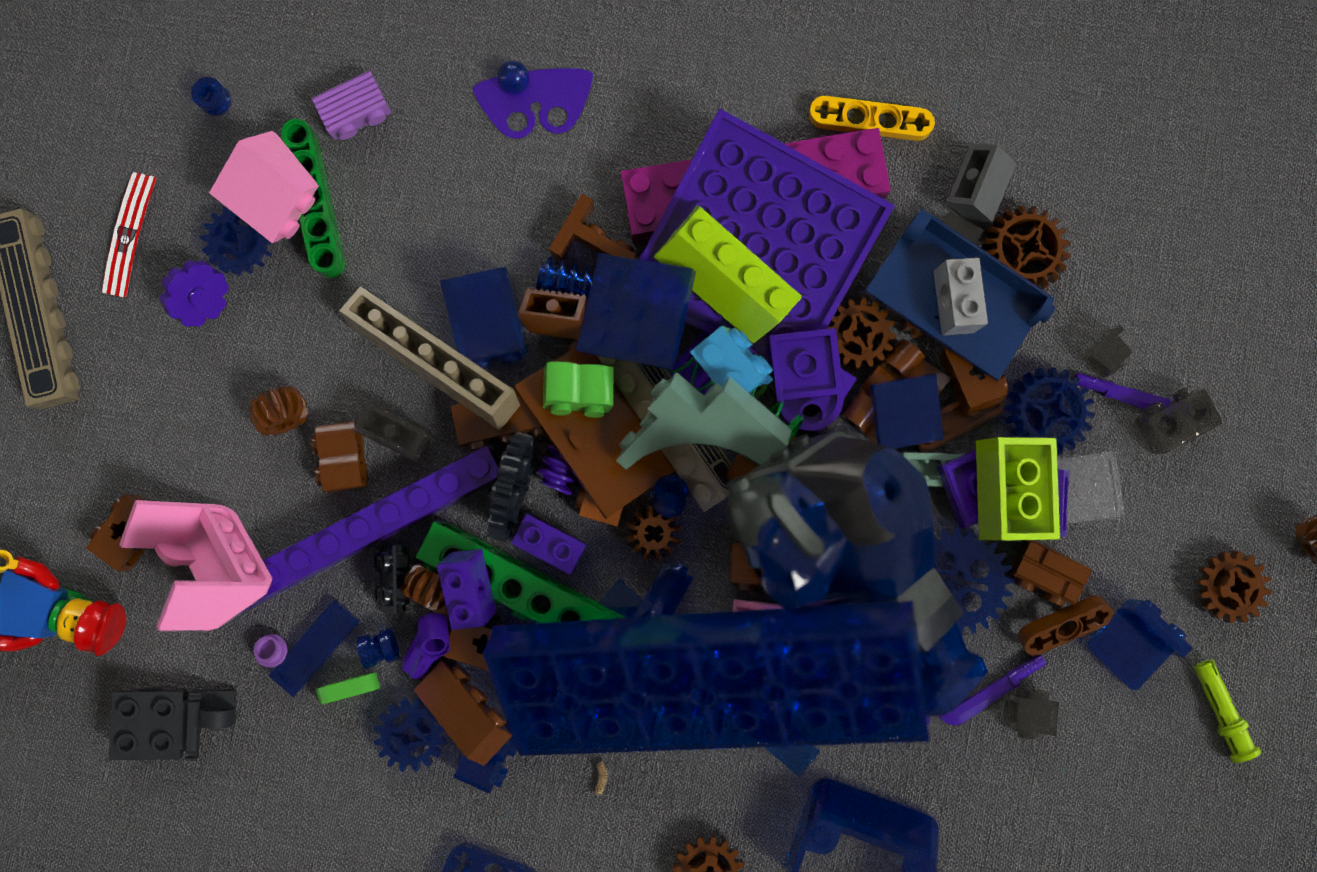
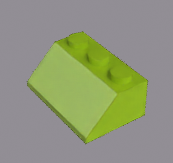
[976,437,1060,540]

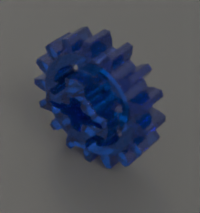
[200,206,275,276]
[373,698,447,772]

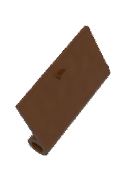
[513,339,676,519]

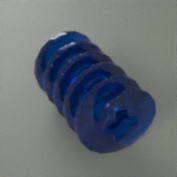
[535,256,606,311]

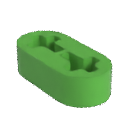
[315,672,380,705]

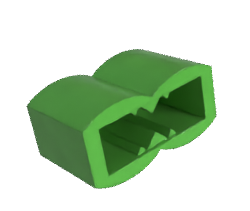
[542,362,614,418]

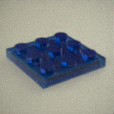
[576,253,696,370]

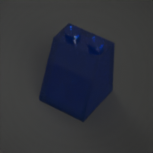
[440,267,529,369]

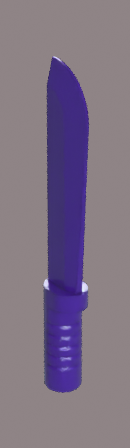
[1073,373,1188,418]
[939,654,1047,725]

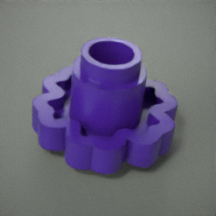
[159,260,229,327]

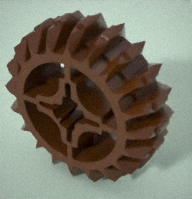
[981,205,1071,290]

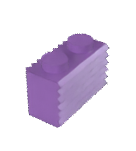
[311,70,391,140]

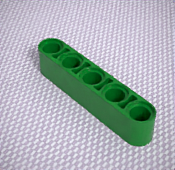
[281,119,345,278]

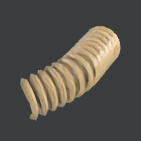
[594,761,608,796]

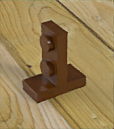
[549,194,637,271]

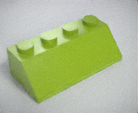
[654,205,802,343]

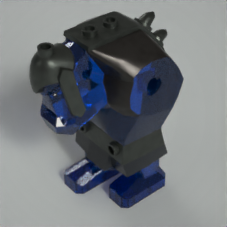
[727,425,988,739]

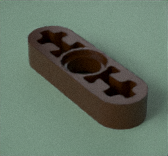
[1017,595,1113,655]

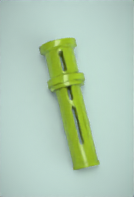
[1193,659,1261,763]

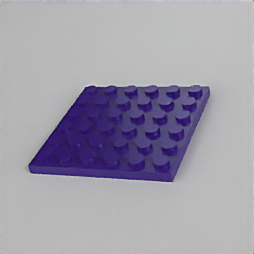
[624,108,895,367]

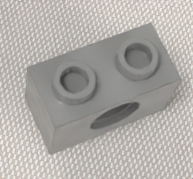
[934,258,988,336]

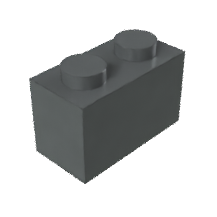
[947,143,1016,222]

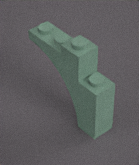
[616,372,792,470]

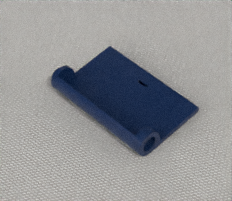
[864,208,1056,381]

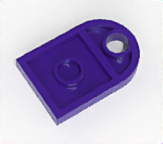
[769,328,844,432]

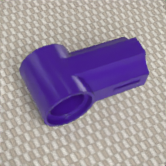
[401,613,451,680]

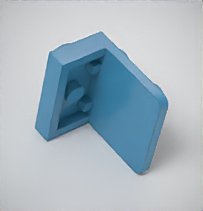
[690,326,773,393]

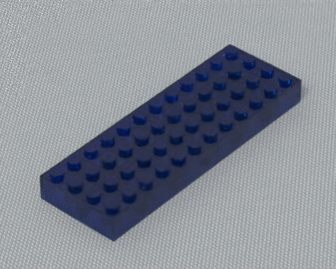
[483,600,930,756]

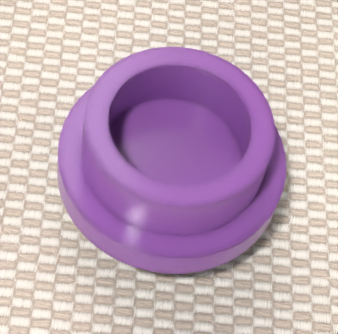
[254,634,287,668]

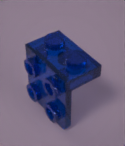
[1087,598,1193,690]

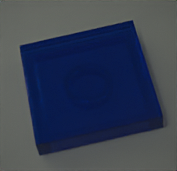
[870,374,944,449]

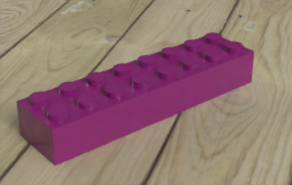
[621,128,891,243]

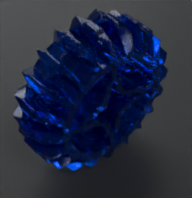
[1004,367,1095,455]

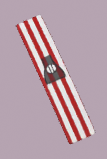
[102,172,156,298]

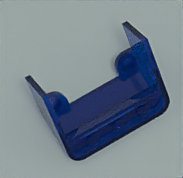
[783,777,939,872]

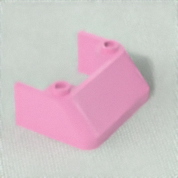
[120,500,272,631]

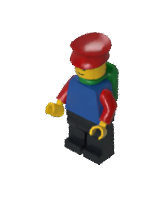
[0,550,127,656]

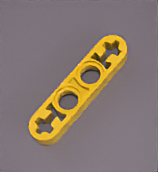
[809,96,935,141]

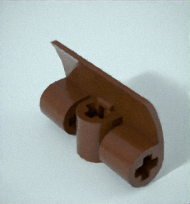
[841,339,951,449]

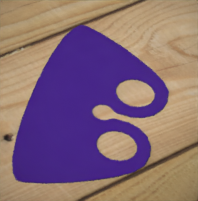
[473,68,593,139]

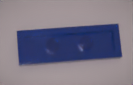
[268,600,361,697]

